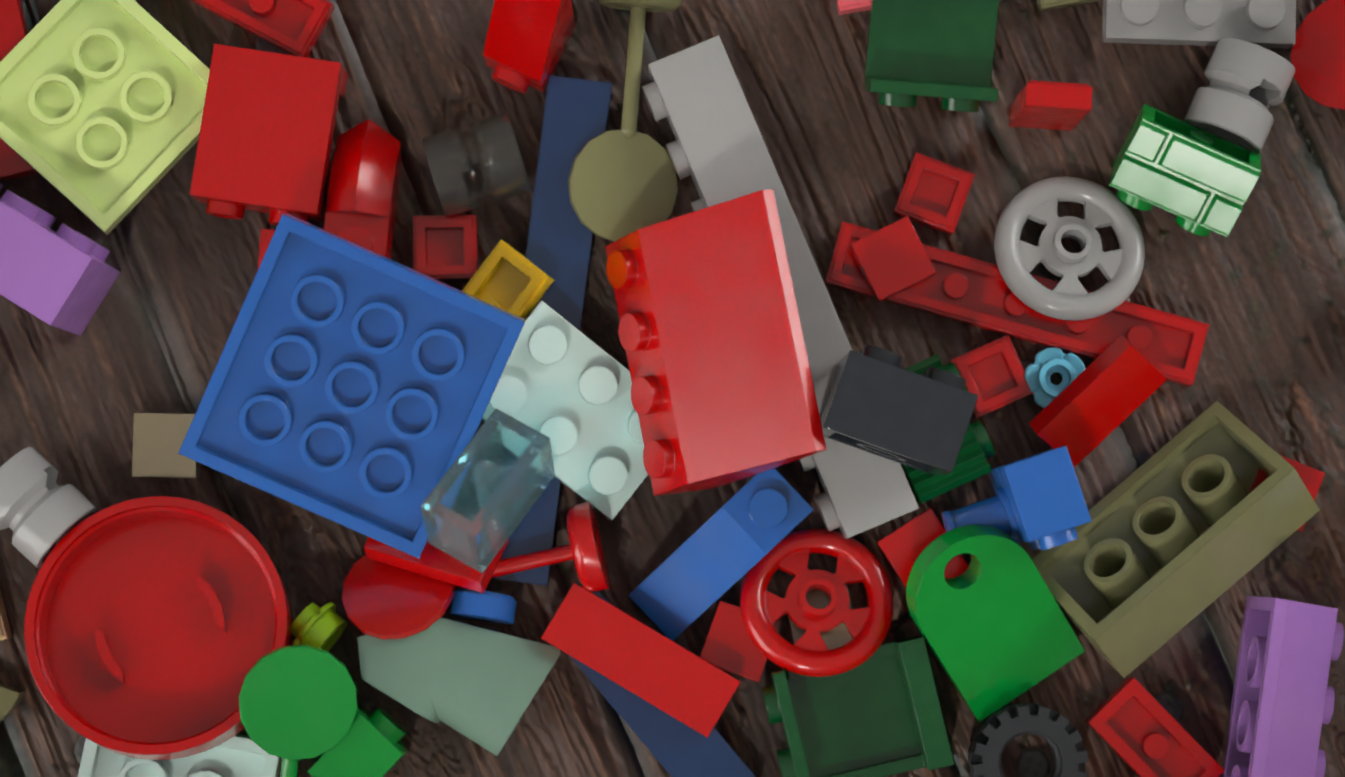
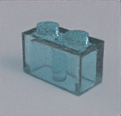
[420,408,555,574]

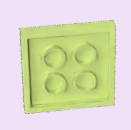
[0,0,210,235]

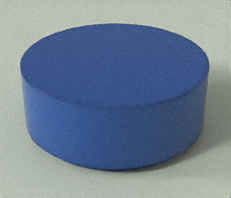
[450,588,517,624]

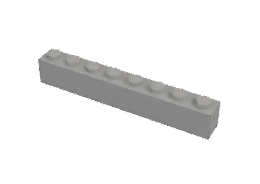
[642,35,919,539]

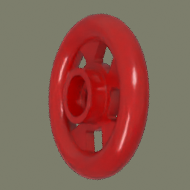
[740,528,893,677]

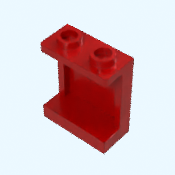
[190,44,348,225]

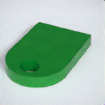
[906,524,1085,723]

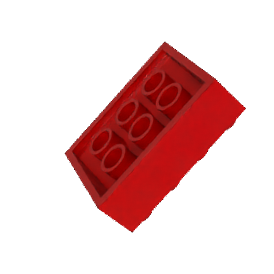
[605,189,827,496]

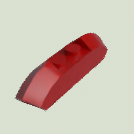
[324,119,401,259]

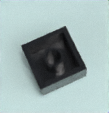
[820,345,979,477]

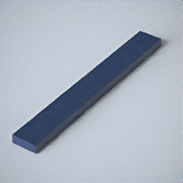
[491,75,612,586]

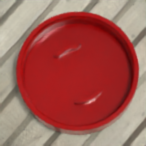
[24,496,292,760]

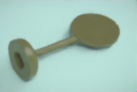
[568,0,683,242]

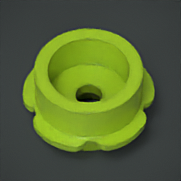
[290,602,348,651]

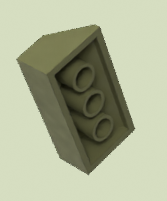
[1032,401,1320,678]

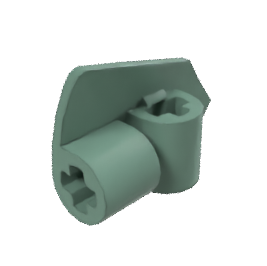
[357,617,561,756]

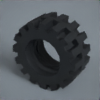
[967,703,1088,777]

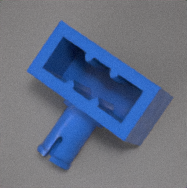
[941,446,1092,551]

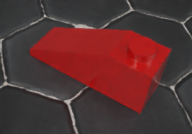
[483,0,576,94]

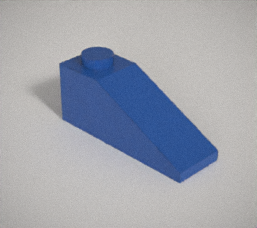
[628,468,814,641]

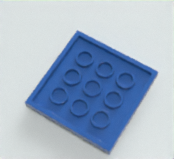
[178,212,526,559]

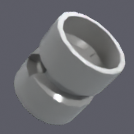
[1183,38,1296,153]
[0,447,98,568]

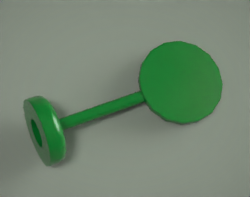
[239,644,357,777]

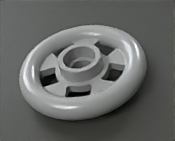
[994,176,1145,321]

